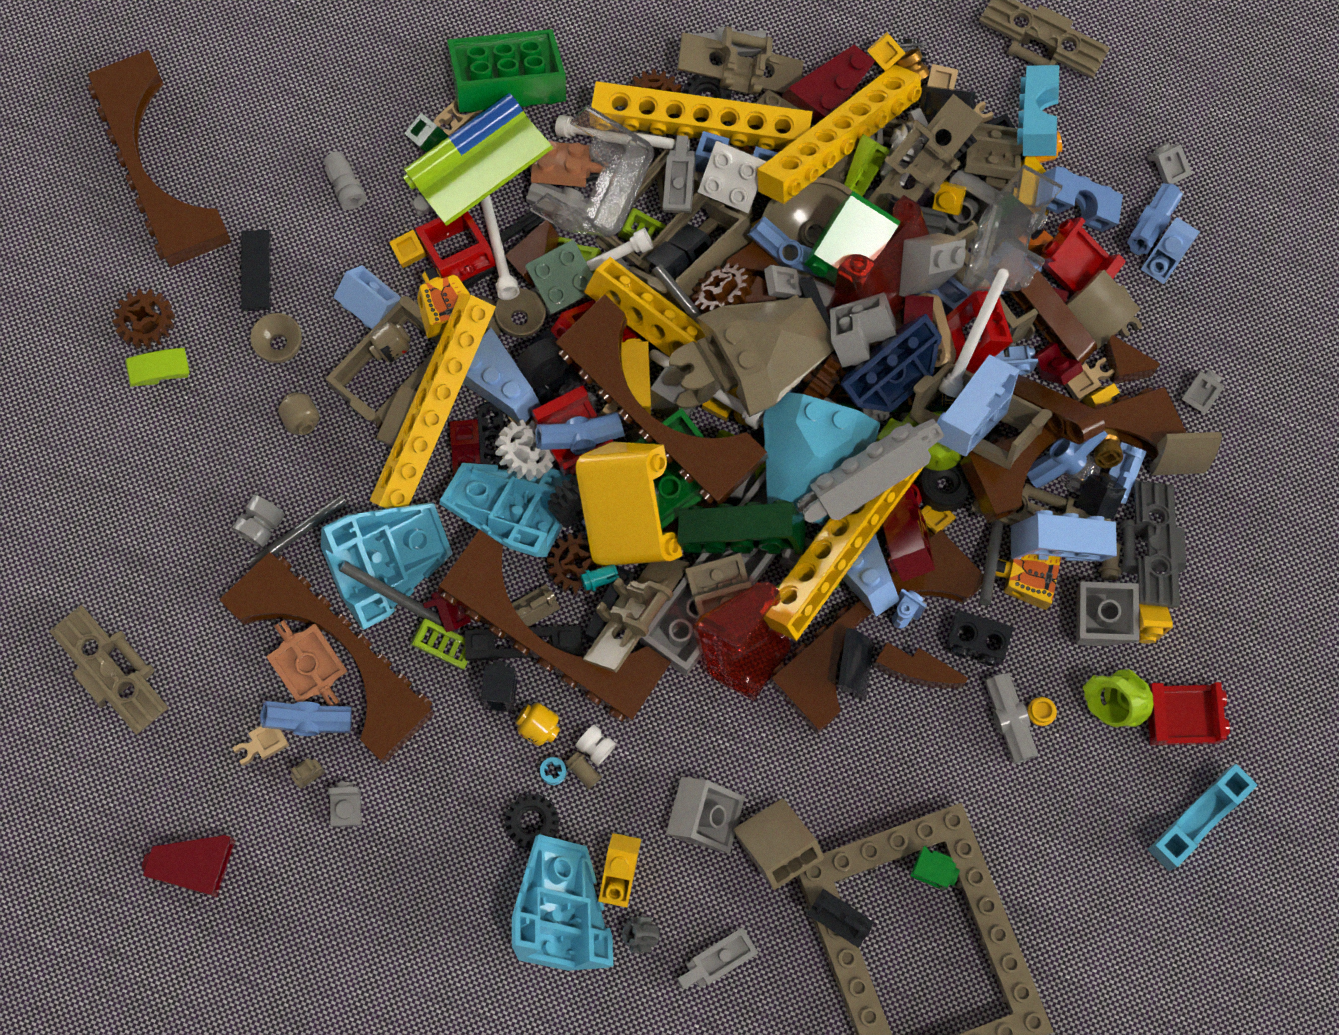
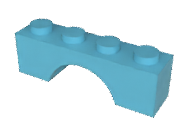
[1017,65,1059,156]
[1147,764,1257,871]

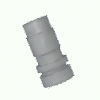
[324,151,367,210]

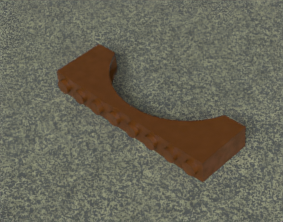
[87,50,232,268]
[556,294,768,505]
[960,387,1187,524]
[438,529,671,723]
[770,530,984,735]
[219,552,434,764]

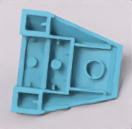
[763,392,880,525]
[440,463,577,557]
[321,502,453,630]
[512,834,613,971]

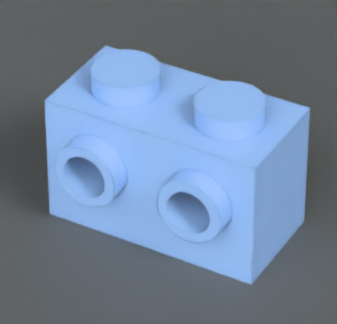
[334,265,401,329]

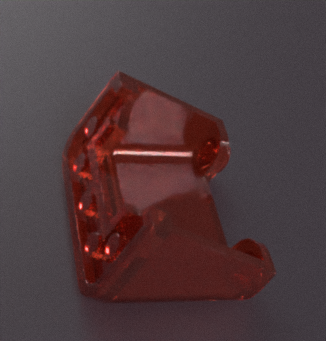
[832,195,930,317]
[692,582,791,701]

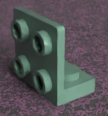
[525,240,593,318]

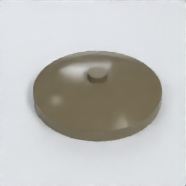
[763,177,852,287]

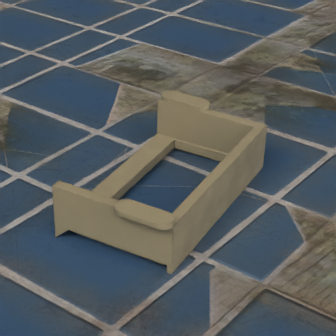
[595,149,710,275]
[629,198,753,310]
[952,220,1038,350]
[326,296,442,430]
[909,362,1052,470]

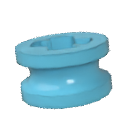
[540,757,567,785]

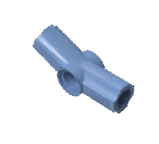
[1127,183,1183,255]
[748,216,824,278]
[535,412,625,455]
[1027,431,1108,488]
[260,701,352,736]

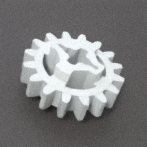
[495,419,555,481]

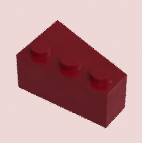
[781,45,875,125]
[882,487,935,582]

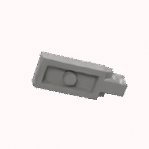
[663,135,696,213]
[677,927,758,990]

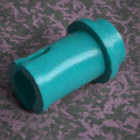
[580,565,619,592]

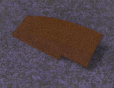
[873,642,969,689]

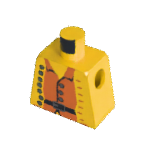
[417,268,470,338]
[995,554,1061,610]

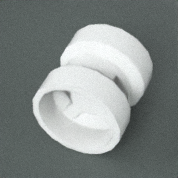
[575,724,616,766]

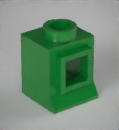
[910,846,960,891]

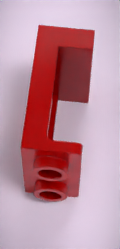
[1037,217,1126,296]
[532,385,614,477]
[1148,682,1230,746]

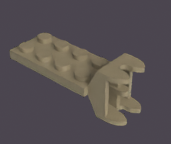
[664,295,799,409]

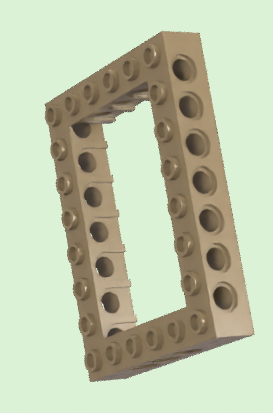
[796,803,1053,1035]

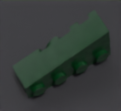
[678,500,805,555]

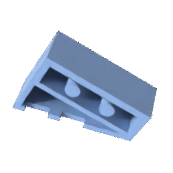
[463,328,541,422]
[937,354,1019,457]
[1011,510,1117,562]
[842,533,900,617]

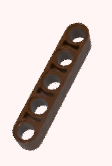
[993,248,1097,364]
[1013,374,1105,444]

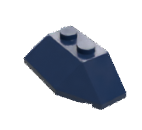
[840,314,942,412]

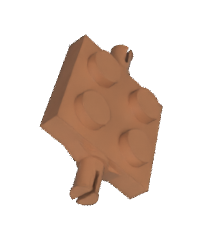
[529,141,608,187]
[266,620,348,706]

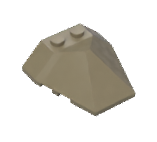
[697,298,835,417]

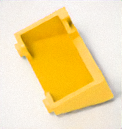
[576,442,682,566]

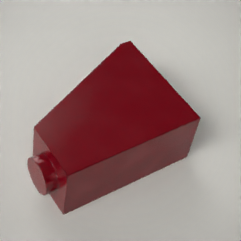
[142,835,236,898]

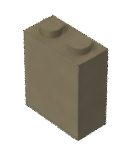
[733,798,825,890]

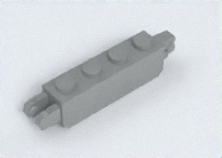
[796,419,944,523]

